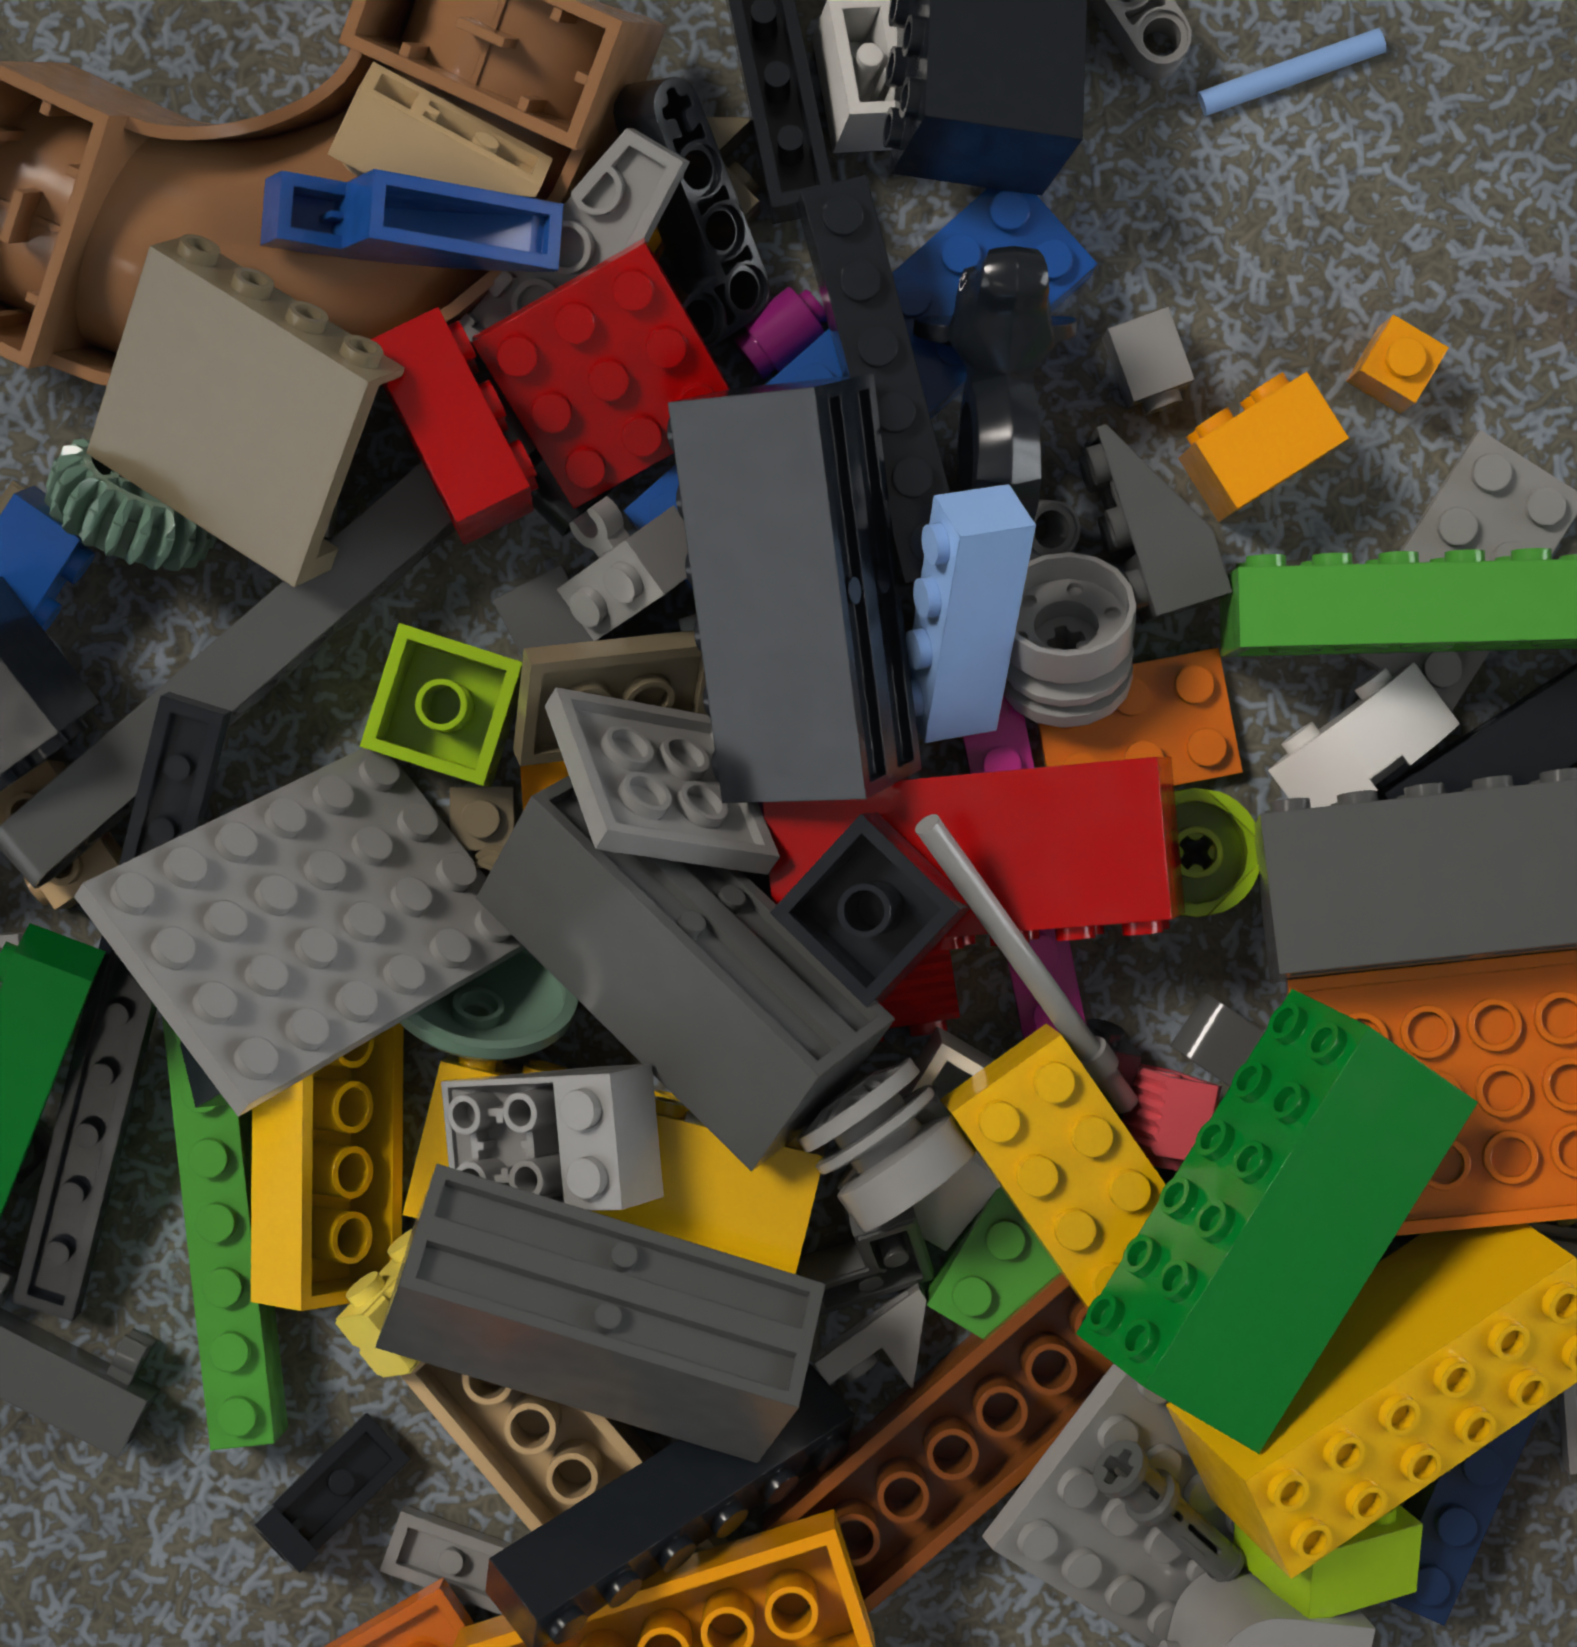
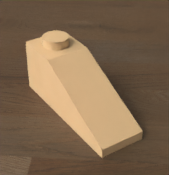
[328,62,553,197]

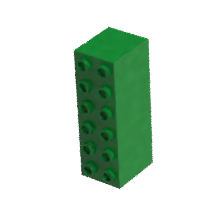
[1076,989,1478,1454]

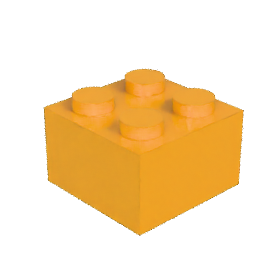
[1178,371,1349,522]

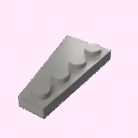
[459,128,690,342]

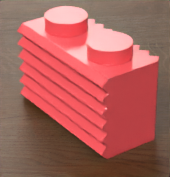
[1122,1063,1222,1171]

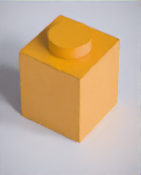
[1346,314,1449,414]

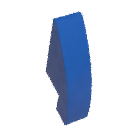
[260,169,564,272]

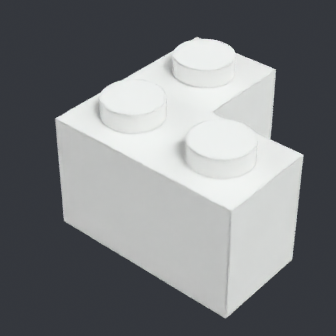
[812,0,897,153]

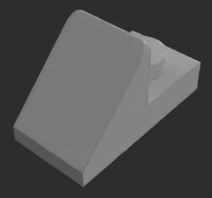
[814,1283,927,1388]

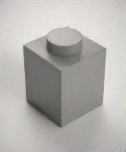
[1102,307,1195,414]

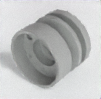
[1003,552,1136,728]
[796,1058,976,1232]

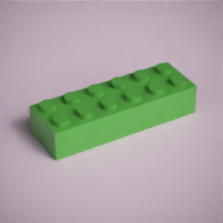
[1219,548,1577,657]

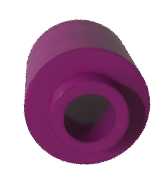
[732,286,827,380]

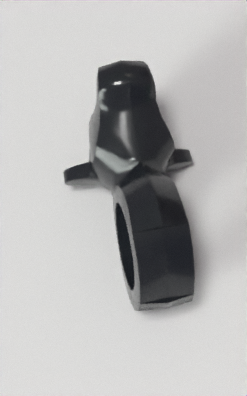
[913,246,1077,521]

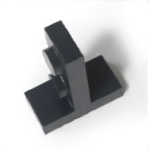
[249,1413,410,1573]

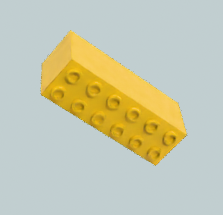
[402,1054,825,1275]
[1166,1223,1577,1579]

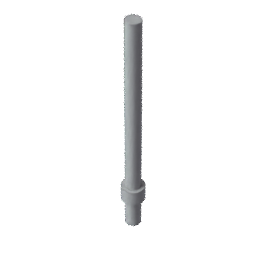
[915,814,1138,1114]

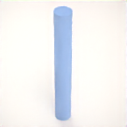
[1197,28,1386,116]

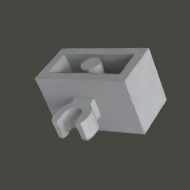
[557,496,688,641]

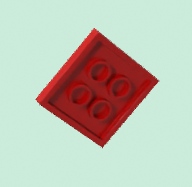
[472,238,731,509]

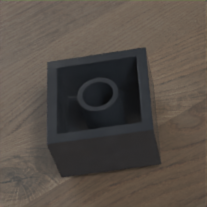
[770,812,971,1008]

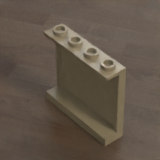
[86,234,405,587]

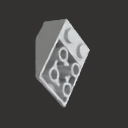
[441,1064,664,1211]

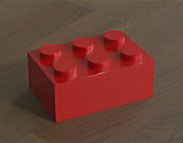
[371,307,539,545]

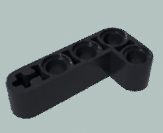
[613,77,770,348]

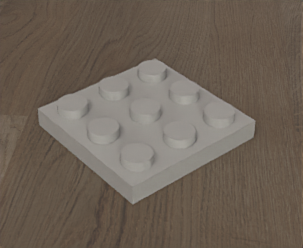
[545,687,780,875]

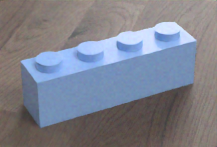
[906,484,1036,743]

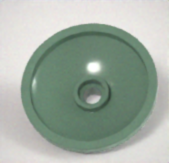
[400,948,578,1061]

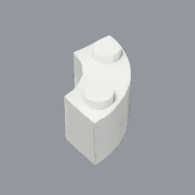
[1268,662,1460,808]

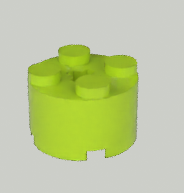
[1174,788,1259,917]

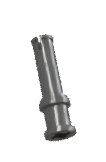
[1093,1440,1245,1582]

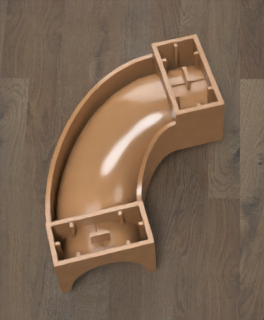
[0,0,667,386]

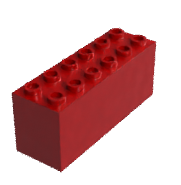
[763,757,1185,951]

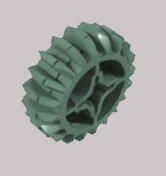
[44,438,217,571]

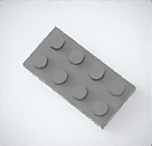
[1352,430,1577,712]

